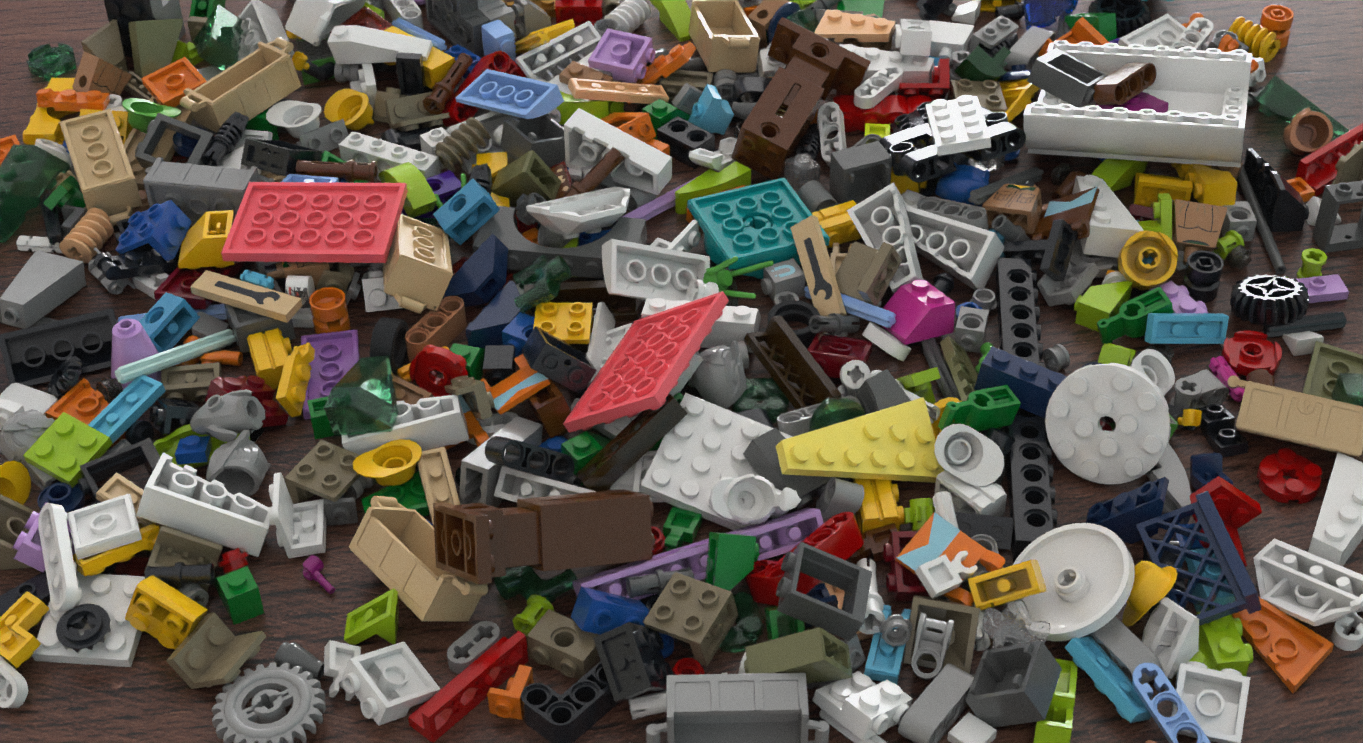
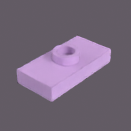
[1297,274,1349,303]

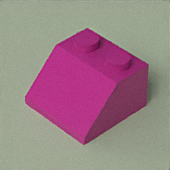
[882,279,955,345]

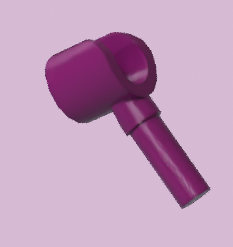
[302,555,335,594]

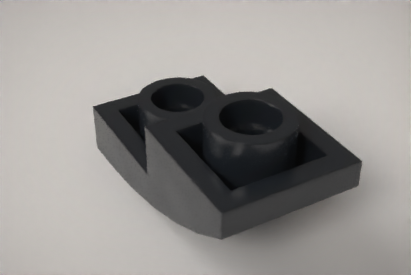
[1196,404,1249,457]

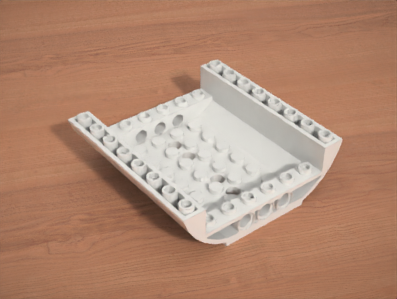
[1023,40,1252,168]

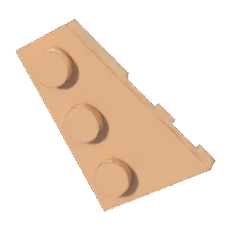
[814,10,895,42]

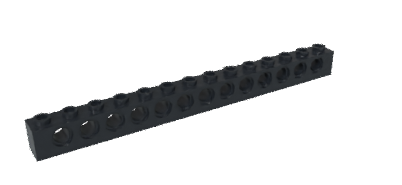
[995,258,1057,562]

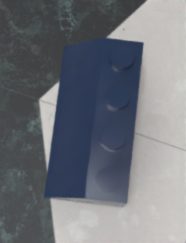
[974,346,1067,418]

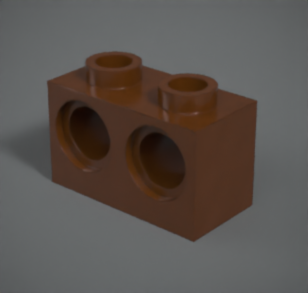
[527,376,571,438]

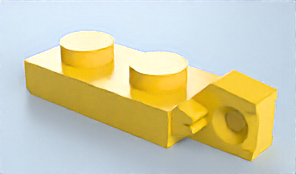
[276,342,315,417]
[73,523,160,576]

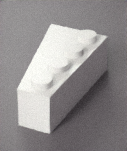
[830,44,934,95]
[564,108,672,195]
[1072,175,1144,258]
[847,182,923,293]
[905,205,1005,291]
[339,395,469,455]
[1308,452,1363,567]
[136,453,270,557]

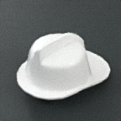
[266,100,321,138]
[1130,349,1175,396]
[934,424,1004,486]

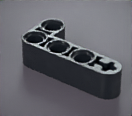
[521,661,618,743]

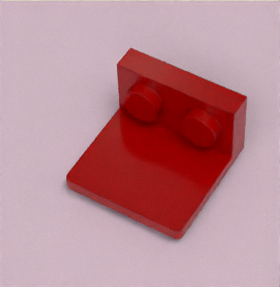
[555,0,603,28]
[897,58,950,100]
[1189,476,1262,567]

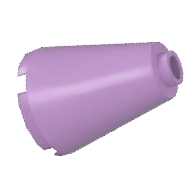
[111,319,161,394]

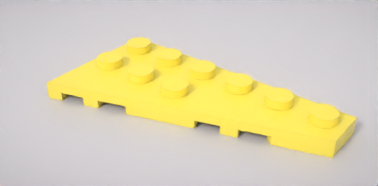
[776,397,944,483]

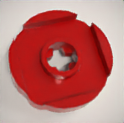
[1221,330,1282,376]
[409,344,468,397]
[1257,448,1322,504]

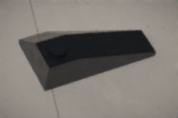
[1243,148,1309,232]

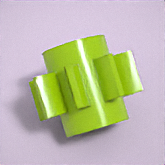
[904,498,936,531]

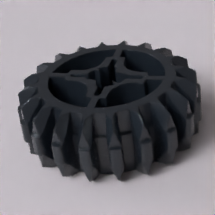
[1087,0,1151,38]
[1230,274,1309,326]

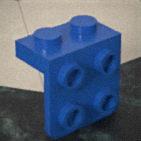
[116,200,192,261]

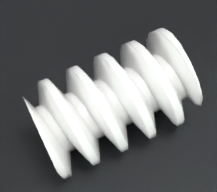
[604,0,651,33]

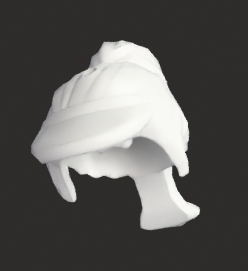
[709,474,801,525]

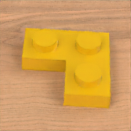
[0,591,49,668]

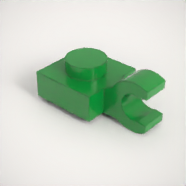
[663,507,702,551]

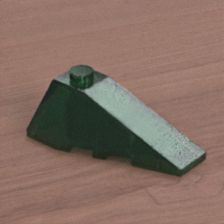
[1255,75,1357,141]
[324,355,399,436]

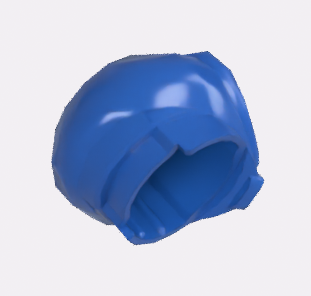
[935,162,990,207]

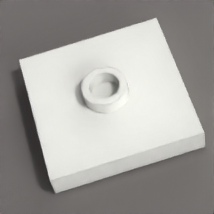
[67,494,142,560]

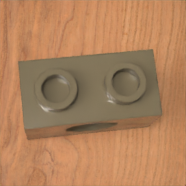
[527,609,601,680]

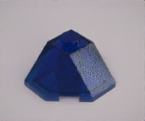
[1023,0,1078,31]

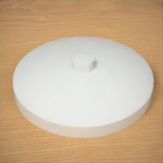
[1007,523,1135,641]

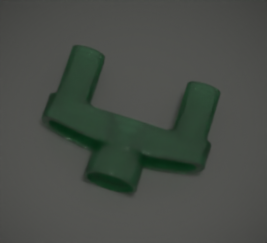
[513,254,572,314]
[494,566,577,604]

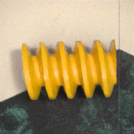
[1228,16,1281,62]

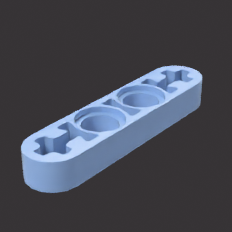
[1132,662,1211,743]

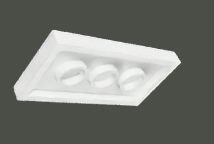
[926,95,991,156]

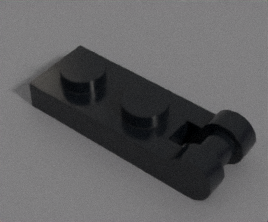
[94,249,177,280]

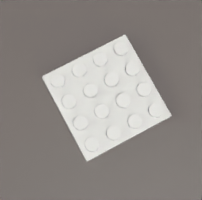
[639,393,793,530]

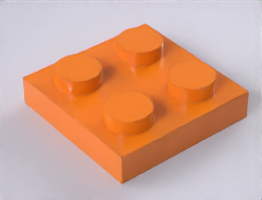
[141,57,207,107]

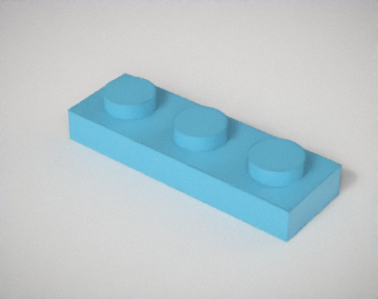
[1144,313,1229,344]
[88,375,165,443]
[1065,636,1152,723]

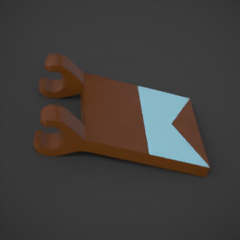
[1032,187,1100,240]

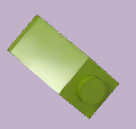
[1074,281,1133,332]

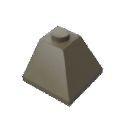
[81,19,128,73]
[0,494,39,570]
[903,595,980,674]

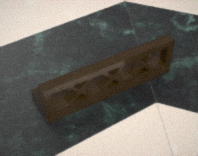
[524,280,637,322]
[744,316,842,410]
[576,393,688,492]

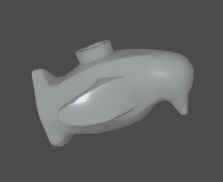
[190,389,265,442]

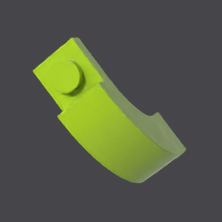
[556,91,624,125]
[378,162,437,218]

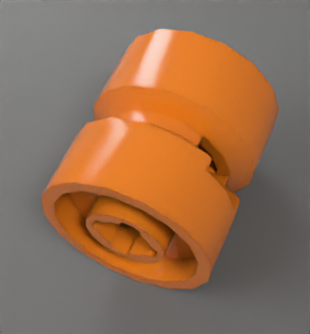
[1260,5,1294,49]
[309,287,350,334]

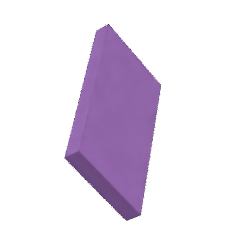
[301,330,362,419]

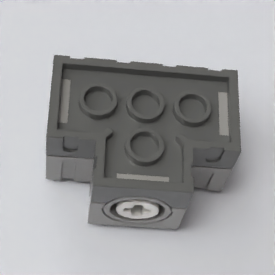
[425,0,517,58]

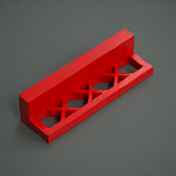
[1296,123,1363,196]
[408,630,529,743]

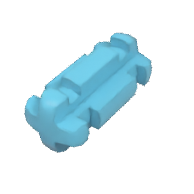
[240,270,275,289]

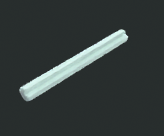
[114,329,236,384]

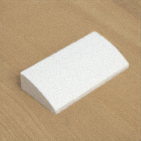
[602,239,710,301]

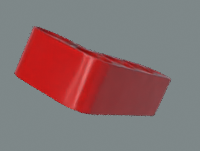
[442,51,526,128]
[744,512,864,606]

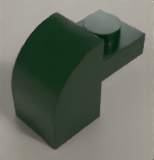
[954,45,1011,82]

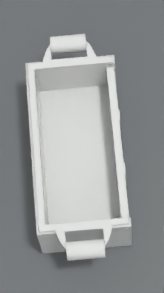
[285,0,371,46]

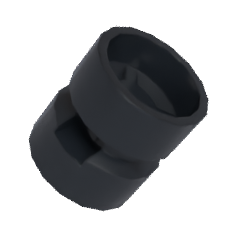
[1182,250,1224,303]

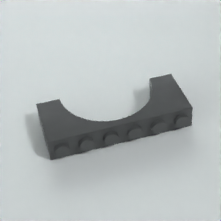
[472,206,647,279]
[743,369,911,511]

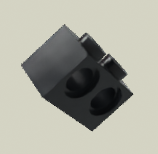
[657,116,715,169]

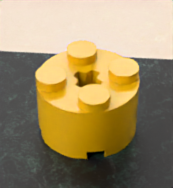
[1117,230,1178,291]

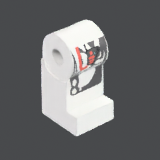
[285,275,315,328]

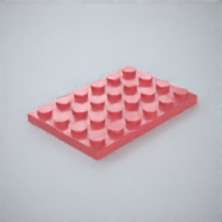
[221,182,408,263]
[563,291,729,433]

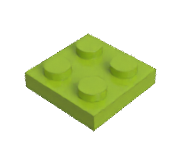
[23,412,113,488]

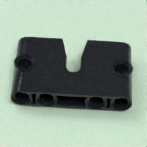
[879,106,1026,183]

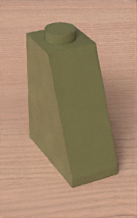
[128,18,183,78]
[492,150,562,207]
[744,627,853,683]

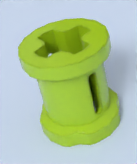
[1212,230,1244,260]
[1296,248,1327,279]
[512,594,554,637]

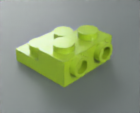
[1176,612,1253,676]

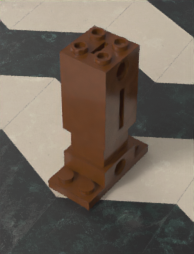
[731,17,871,180]
[433,489,655,585]

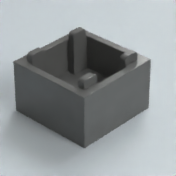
[500,114,566,167]
[829,141,892,205]
[224,280,296,353]
[965,641,1062,728]

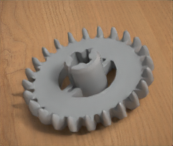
[212,662,326,743]

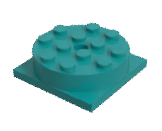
[687,178,830,279]

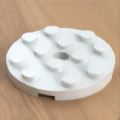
[1045,363,1171,484]

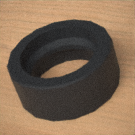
[768,300,821,349]
[370,317,409,374]

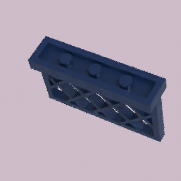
[1136,491,1262,626]

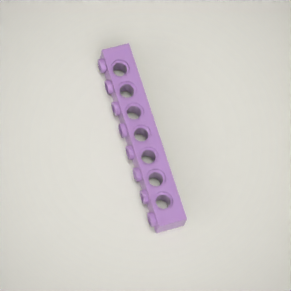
[572,507,824,600]

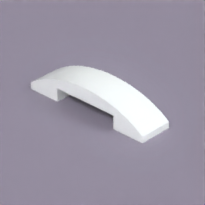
[688,137,738,171]

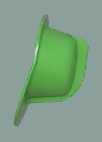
[122,98,182,133]

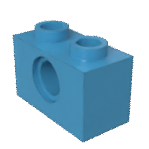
[433,179,500,245]
[139,292,200,353]

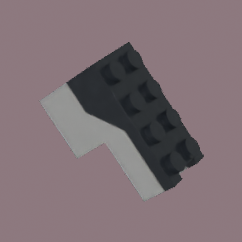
[104,0,186,58]

